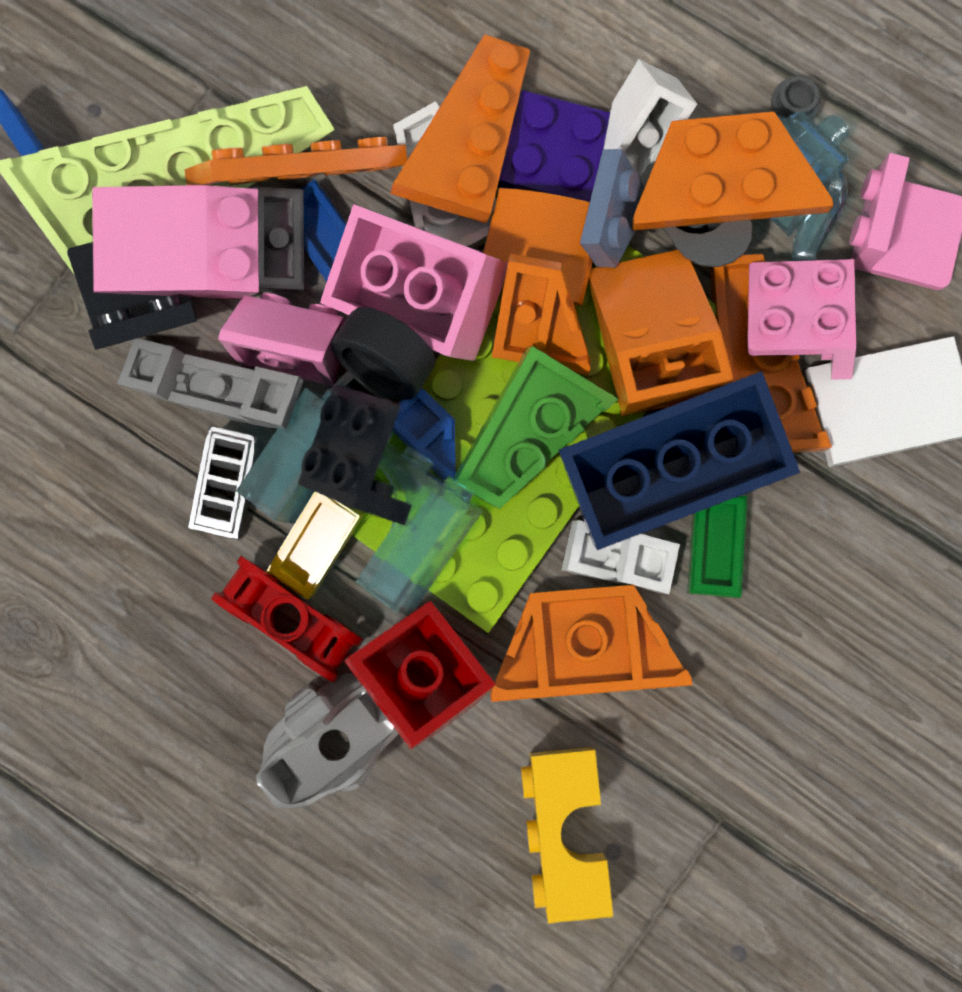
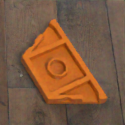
[632,111,833,231]
[490,585,692,702]

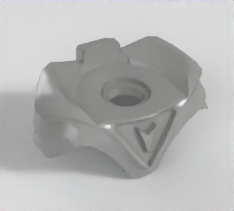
[256,673,398,809]

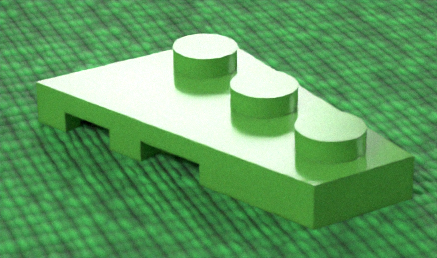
[451,346,618,509]

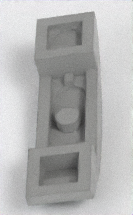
[117,338,304,429]

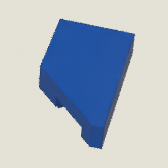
[391,388,456,488]

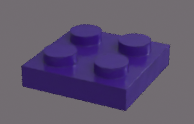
[497,90,610,202]

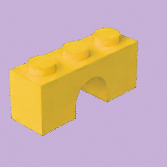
[521,747,613,923]

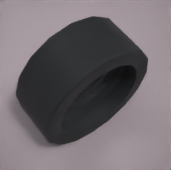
[332,307,436,400]

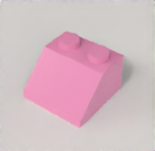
[218,293,345,386]

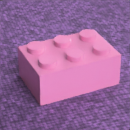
[320,204,508,361]

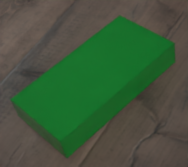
[687,496,747,599]

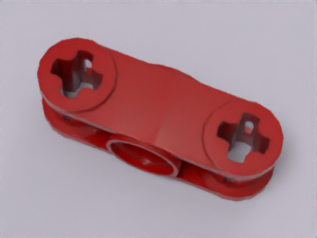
[211,555,364,683]

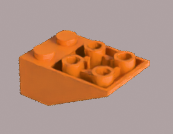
[588,250,734,417]

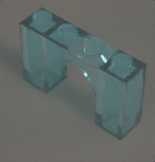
[236,388,483,613]

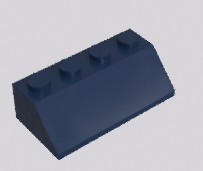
[558,371,801,550]

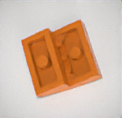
[483,188,593,306]

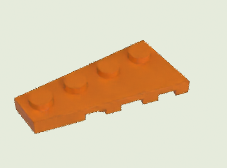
[390,34,530,224]
[184,137,407,185]
[710,254,832,453]

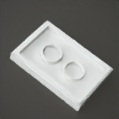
[804,336,962,467]

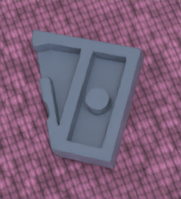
[580,149,645,268]

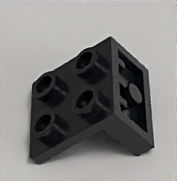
[67,242,197,350]
[298,385,412,526]

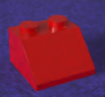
[345,600,496,750]

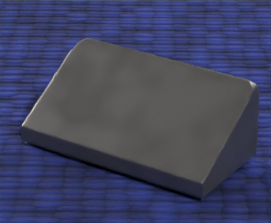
[252,186,304,292]

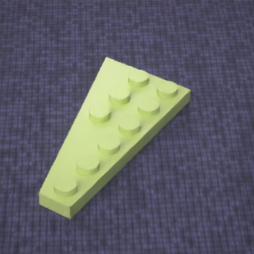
[0,86,335,274]

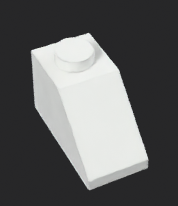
[604,59,697,185]

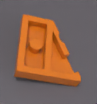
[492,254,591,375]

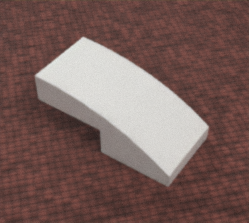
[561,520,680,594]

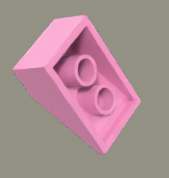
[92,185,259,299]

